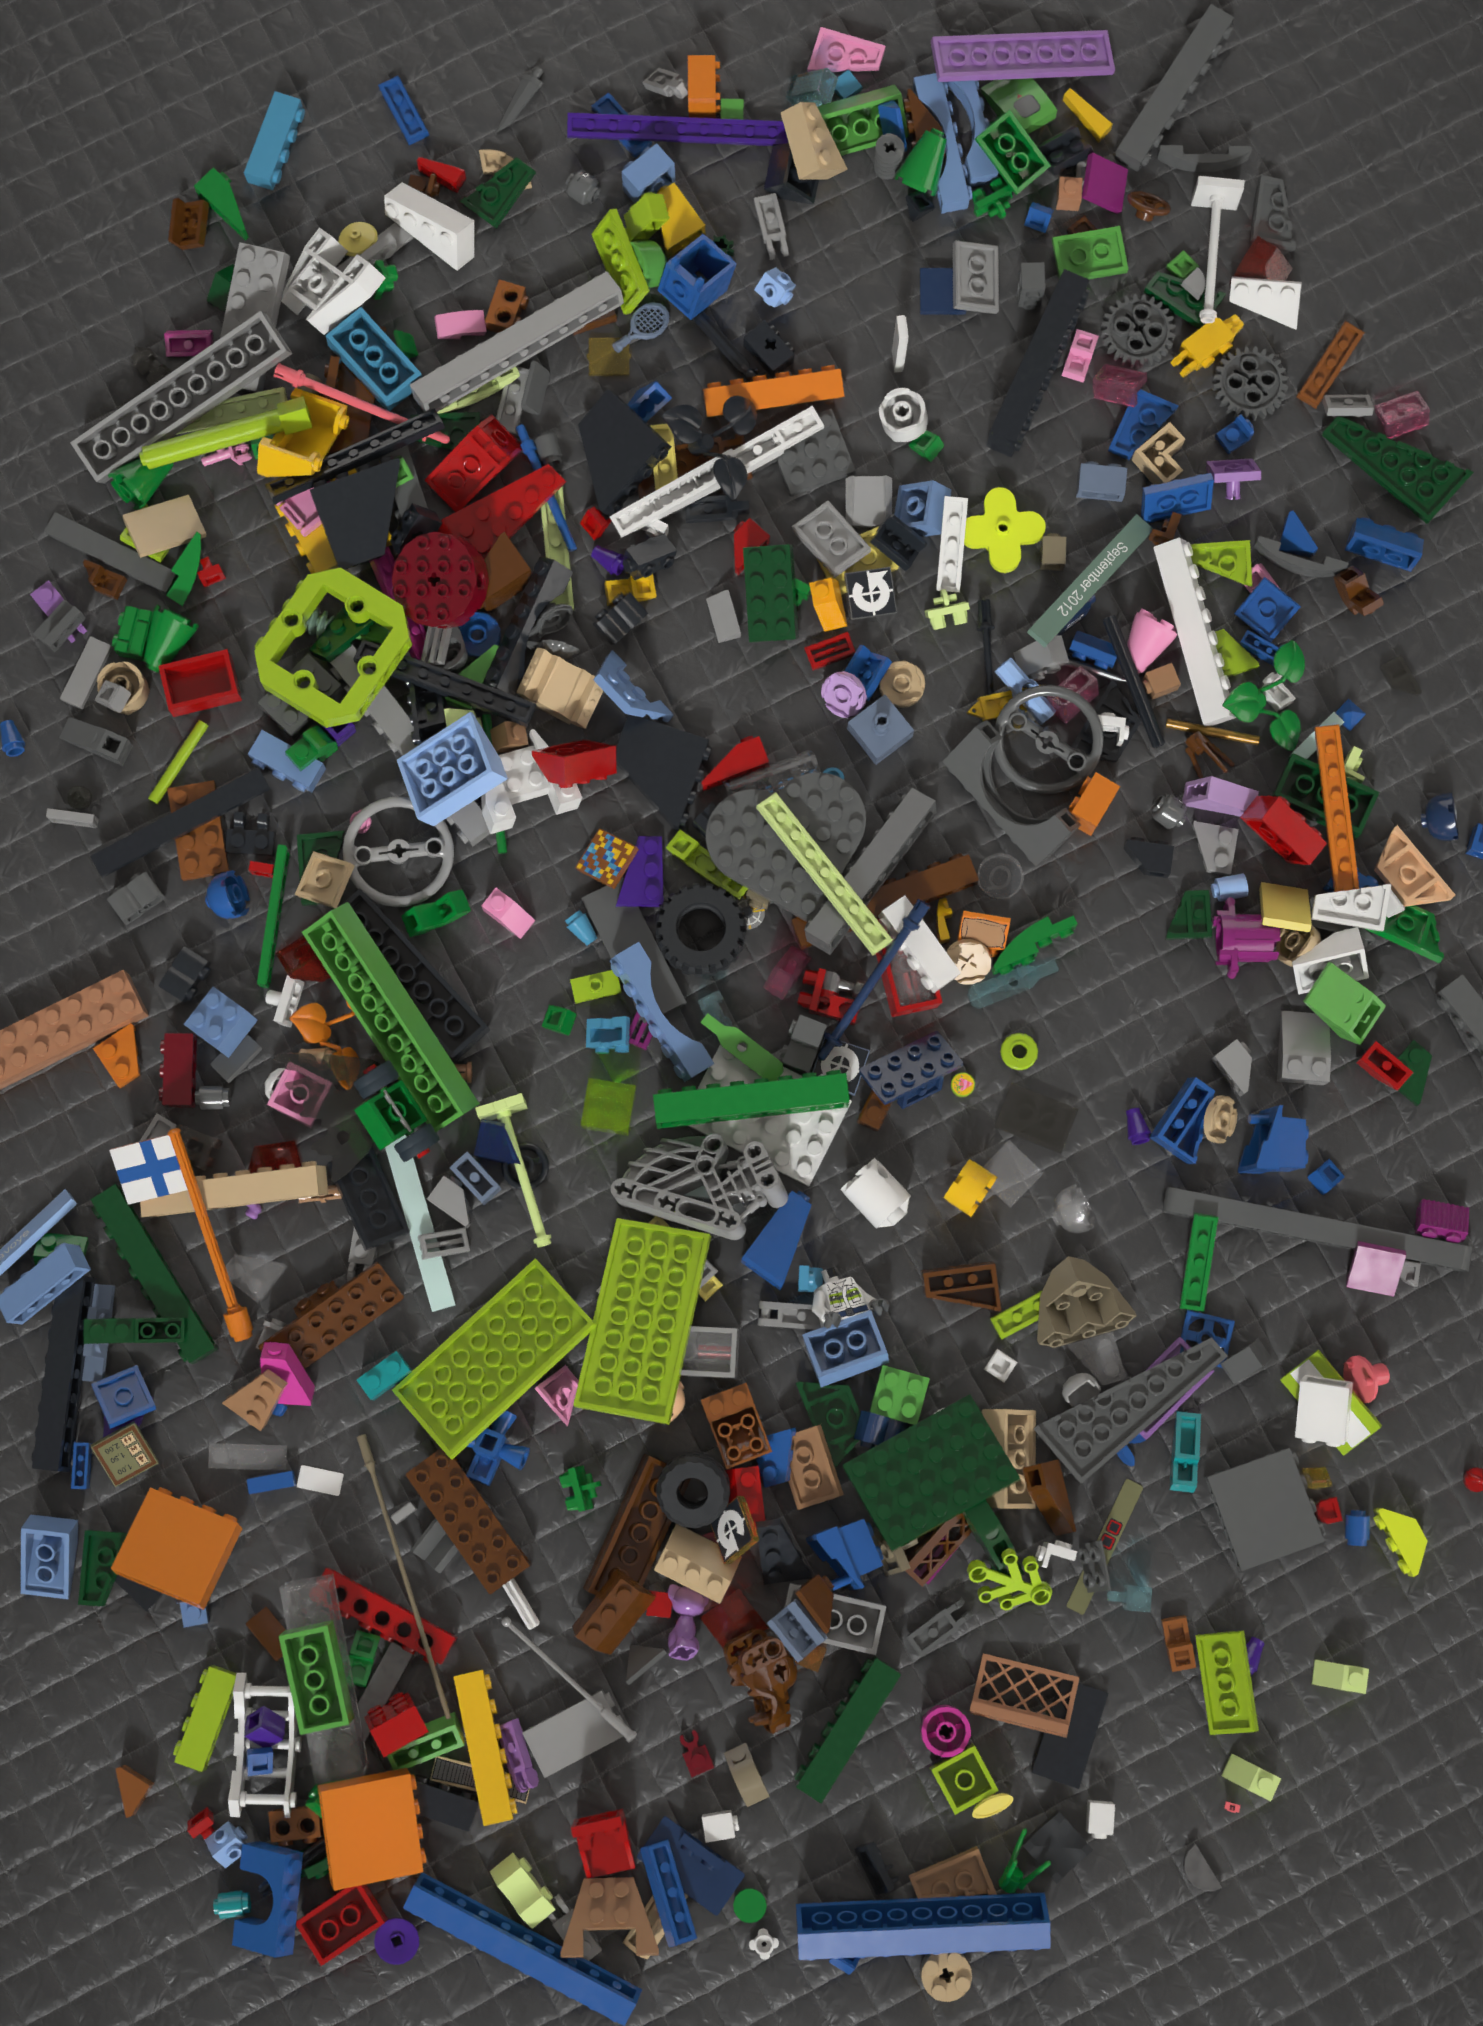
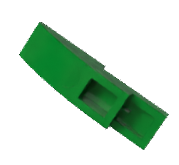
[992,915,1078,975]

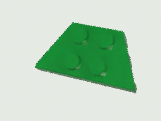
[1363,905,1444,963]

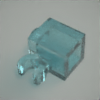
[1107,1584,1152,1612]

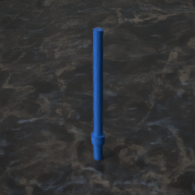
[516,424,577,552]

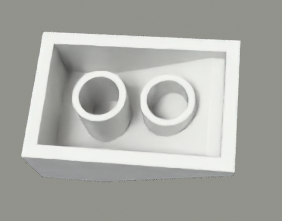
[1292,927,1369,995]

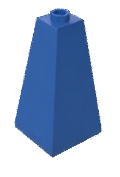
[741,1191,812,1290]

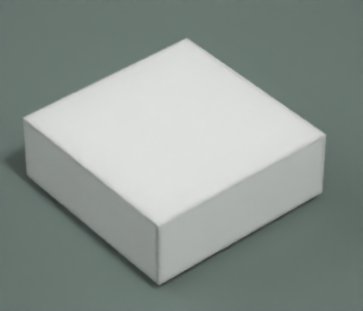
[984,1349,1017,1383]

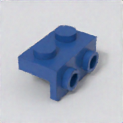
[1068,631,1117,670]
[845,645,892,701]

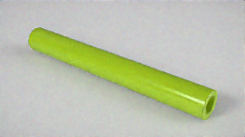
[148,720,209,805]

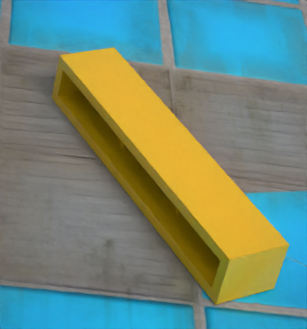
[454,1670,518,1826]

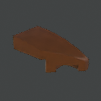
[83,559,127,600]

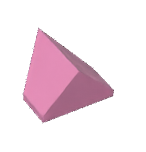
[535,1365,579,1426]

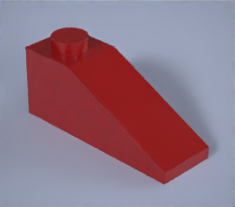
[701,736,769,792]

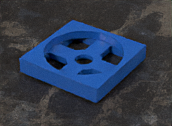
[1180,1310,1235,1368]

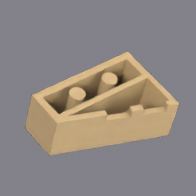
[781,102,848,180]

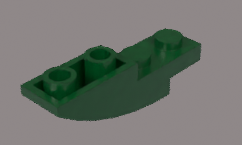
[83,1317,184,1344]
[963,1500,1024,1585]

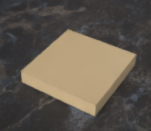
[295,851,355,909]

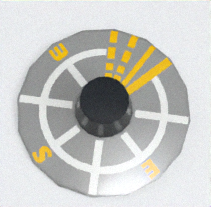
[736,895,765,930]

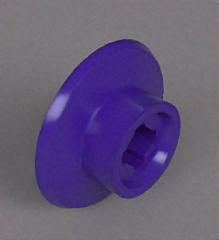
[374,1918,419,1965]

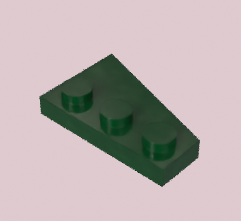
[1144,271,1227,329]
[309,605,376,663]

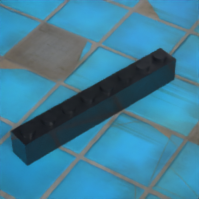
[31,1276,96,1472]

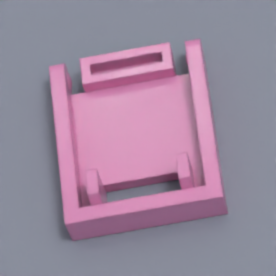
[276,480,331,537]

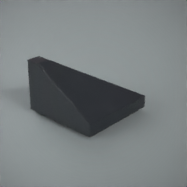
[905,191,935,222]

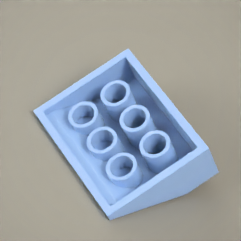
[397,712,508,826]

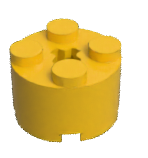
[943,1159,998,1217]

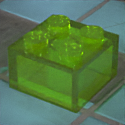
[581,1078,637,1136]

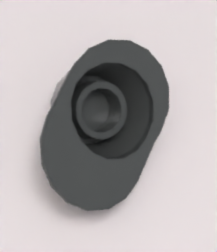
[436,627,468,673]

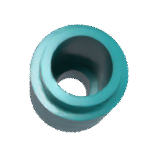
[213,1890,251,1919]

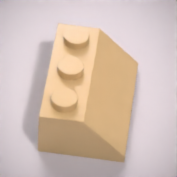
[654,1523,742,1604]

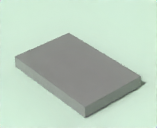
[953,240,999,314]
[791,501,871,578]

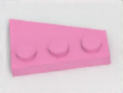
[807,27,886,73]

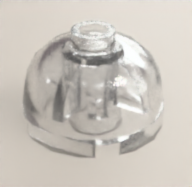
[1051,1184,1096,1234]

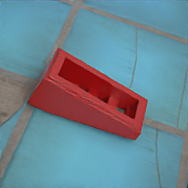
[417,157,466,193]

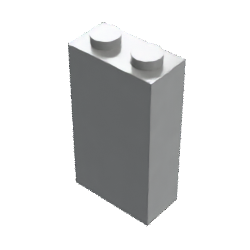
[522,1689,625,1778]

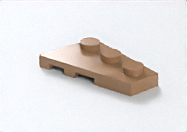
[908,1846,997,1898]

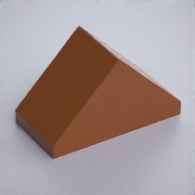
[115,1765,154,1818]

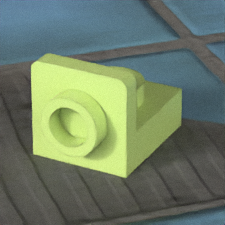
[1344,746,1365,783]

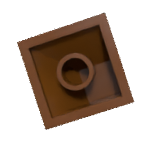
[795,1574,834,1634]

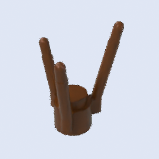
[1185,731,1235,779]

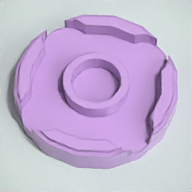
[821,671,867,718]

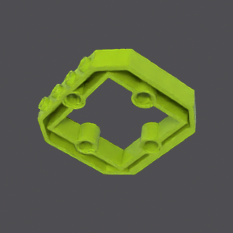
[254,567,412,728]

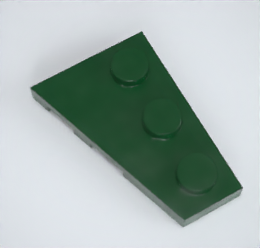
[460,157,536,229]
[410,412,481,451]
[297,831,345,906]
[78,1530,128,1606]

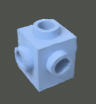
[754,268,796,308]
[205,1821,248,1868]

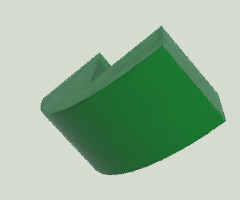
[401,889,471,937]

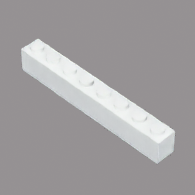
[1154,537,1236,726]

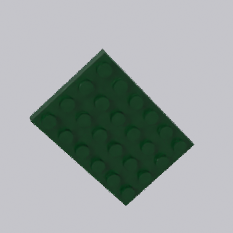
[843,1394,1020,1552]

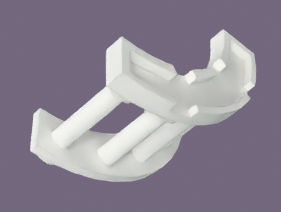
[228,1673,302,1818]

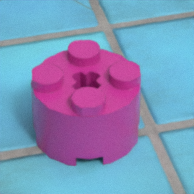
[920,1705,971,1757]

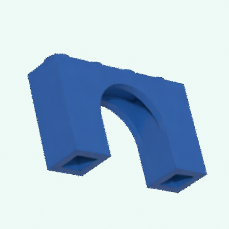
[232,1841,303,1958]

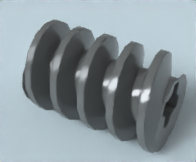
[874,134,904,180]

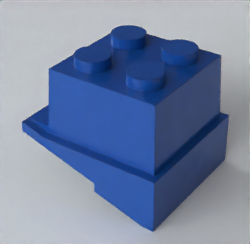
[1238,1105,1309,1174]
[805,1519,884,1591]

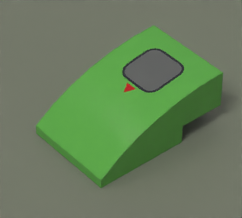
[980,78,1057,134]

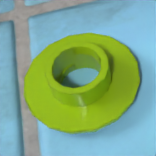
[1000,1033,1038,1070]

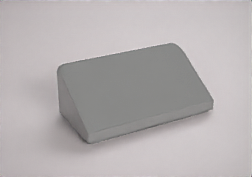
[706,590,741,643]

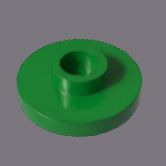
[733,1888,766,1923]

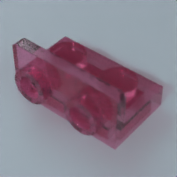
[1093,364,1147,407]
[1375,391,1430,439]

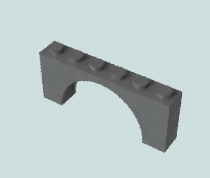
[943,720,1081,866]

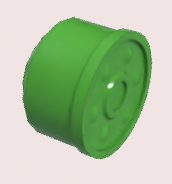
[630,240,667,288]

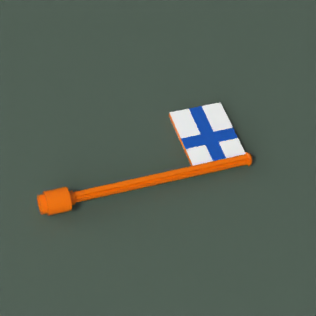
[109,1128,254,1342]

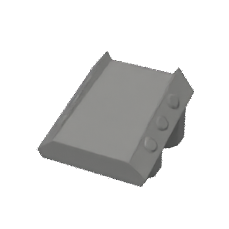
[845,475,892,528]

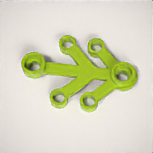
[967,1548,1052,1610]

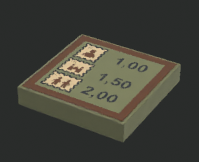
[91,1421,159,1487]

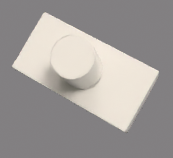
[266,975,305,1028]

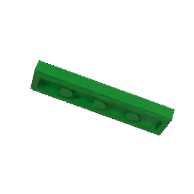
[1179,1213,1219,1312]

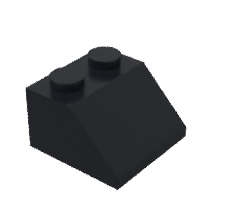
[764,143,819,204]

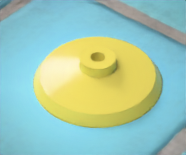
[338,222,378,257]
[972,1793,1014,1819]

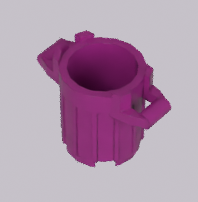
[1213,897,1280,979]

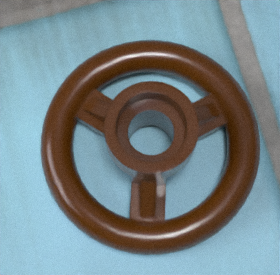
[1127,191,1171,221]

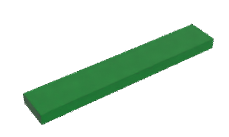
[257,844,290,989]

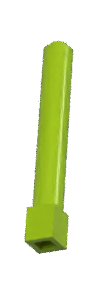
[139,396,313,470]

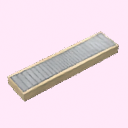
[430,1756,530,1804]

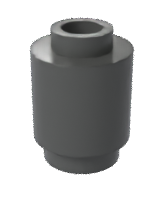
[534,431,563,468]
[195,1085,231,1110]

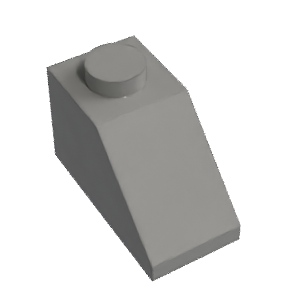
[1211,1039,1252,1097]
[427,1175,471,1229]

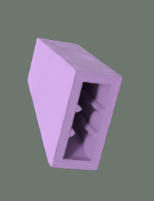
[1182,776,1259,816]

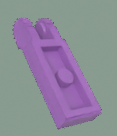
[30,580,87,643]
[499,1719,539,1793]

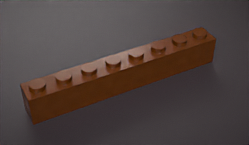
[791,853,979,950]

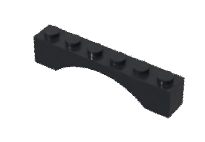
[483,557,573,696]

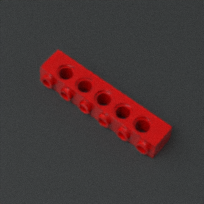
[312,1567,457,1666]

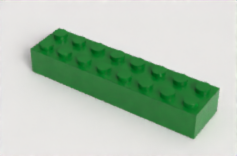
[653,1070,850,1129]

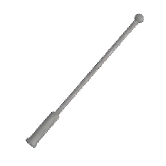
[502,1617,637,1743]

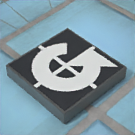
[844,567,897,620]

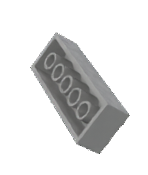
[220,242,290,392]

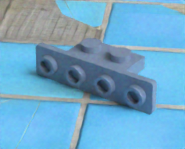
[82,1284,115,1382]

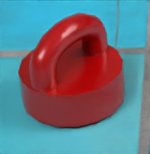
[1463,1468,1483,1492]

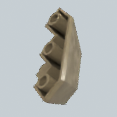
[1037,1256,1137,1348]

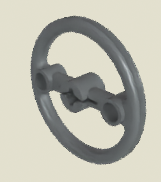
[994,685,1103,794]

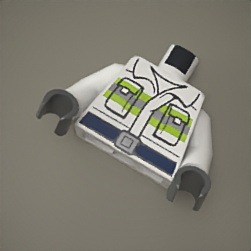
[812,1267,889,1328]

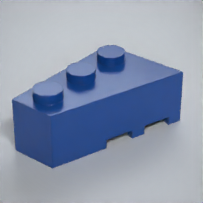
[1150,1077,1215,1164]

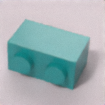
[357,1351,413,1400]

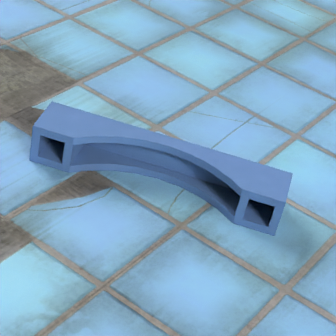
[913,73,972,214]
[947,80,1000,187]
[610,942,714,1082]

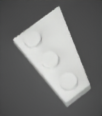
[1230,277,1302,329]
[1311,884,1391,932]

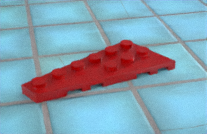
[438,464,566,559]

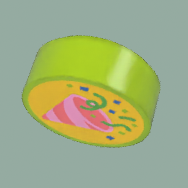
[951,1073,975,1097]

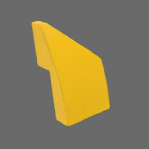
[936,898,953,944]

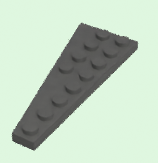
[1033,1338,1228,1484]

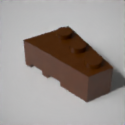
[921,1261,1001,1312]

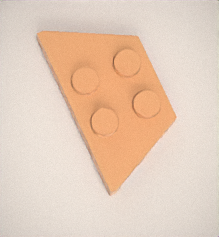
[1374,825,1455,907]

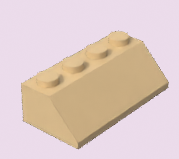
[982,1409,1036,1509]

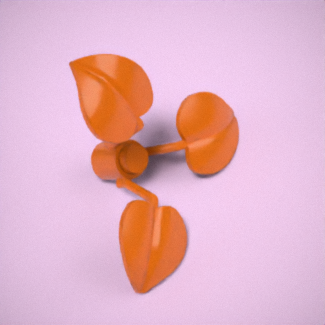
[289,1001,360,1090]

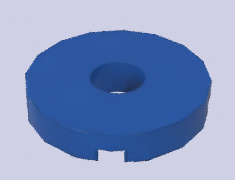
[458,611,501,659]

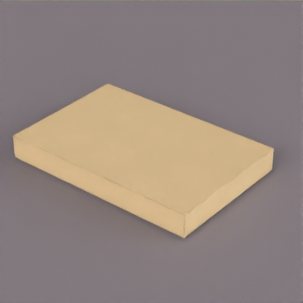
[123,495,206,558]

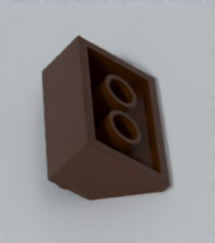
[572,1569,656,1655]

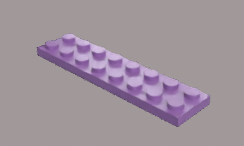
[931,30,1115,82]

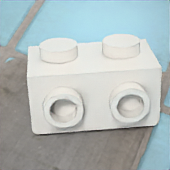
[1035,1540,1077,1568]

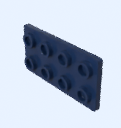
[859,1031,963,1109]
[637,1816,745,1916]

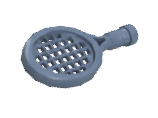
[612,302,669,353]

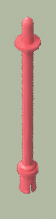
[274,363,450,444]

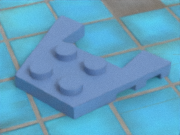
[593,650,674,722]

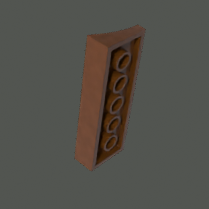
[583,1453,691,1595]

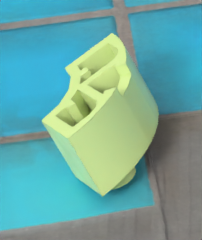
[490,1853,556,1929]

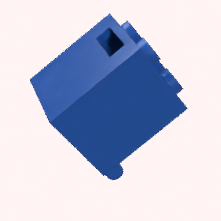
[658,234,737,320]

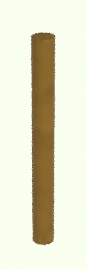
[1165,718,1260,745]

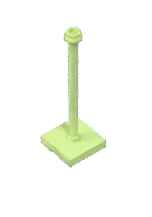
[475,1093,552,1248]

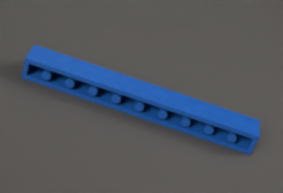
[403,1872,642,2026]

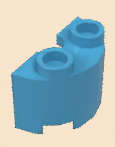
[586,1016,630,1054]

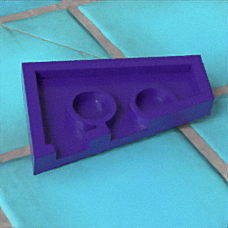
[615,836,663,907]

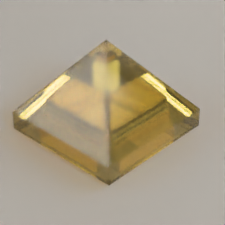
[1302,1467,1332,1490]

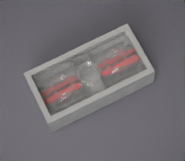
[680,1326,740,1379]

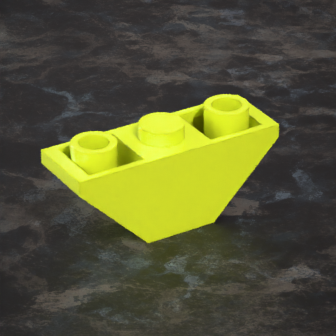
[1373,1508,1428,1577]

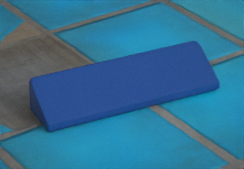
[640,1840,697,1947]

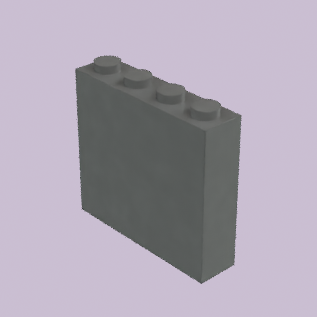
[1204,1448,1325,1571]

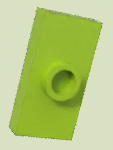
[570,970,622,1004]

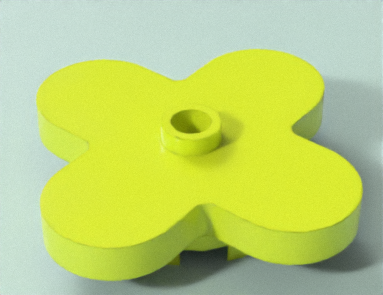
[964,487,1046,573]

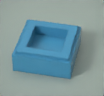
[830,69,862,99]

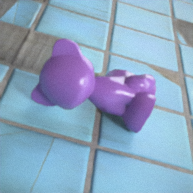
[668,1584,709,1661]

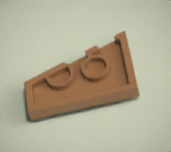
[222,1369,288,1431]

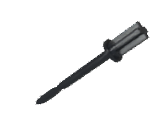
[976,599,995,695]

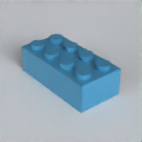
[325,307,422,411]

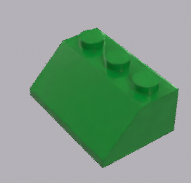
[975,110,1051,195]

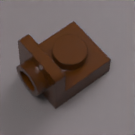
[408,173,440,199]
[1148,512,1181,546]

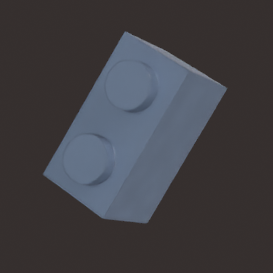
[1076,461,1127,502]
[449,1152,502,1205]

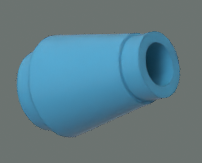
[565,910,598,946]

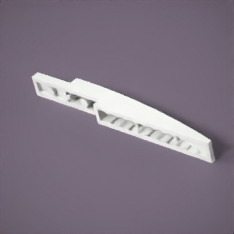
[610,406,824,538]

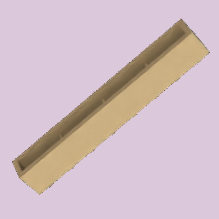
[140,1161,329,1217]

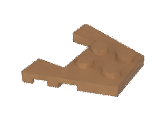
[561,1877,659,1958]

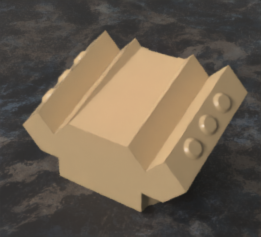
[516,647,603,729]

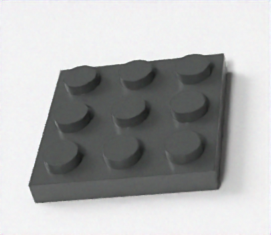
[776,408,856,497]

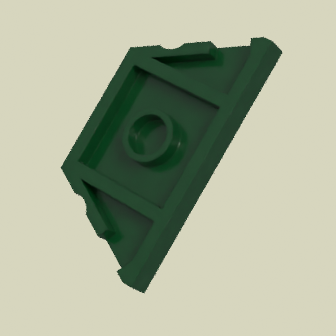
[796,1382,860,1468]

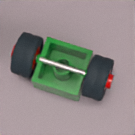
[353,1060,440,1162]

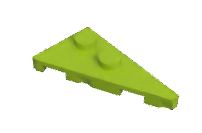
[1190,540,1252,586]

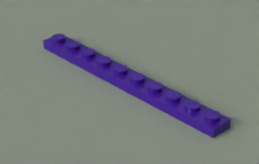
[567,112,789,146]

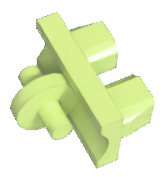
[924,589,970,630]

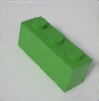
[387,1712,464,1770]

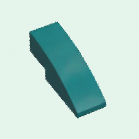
[1169,1411,1201,1493]

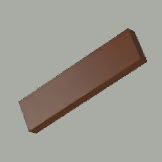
[1297,321,1365,409]

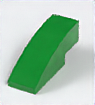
[166,532,201,606]

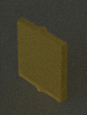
[587,338,631,376]

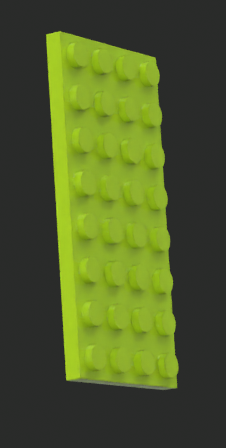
[573,1218,711,1425]
[392,1258,597,1460]

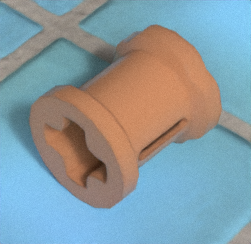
[454,1062,472,1083]

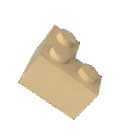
[1132,422,1185,485]

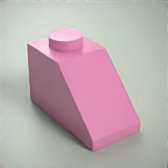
[481,888,535,939]

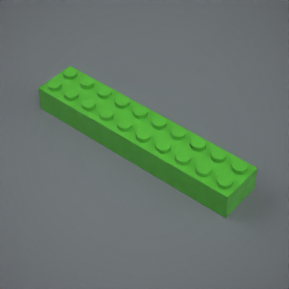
[302,902,480,1132]

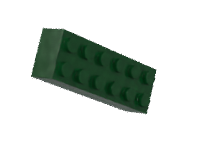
[794,1655,901,1804]

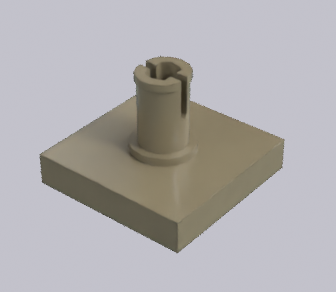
[872,1526,918,1576]

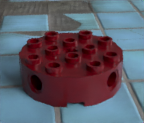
[392,532,489,629]

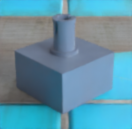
[847,695,914,765]

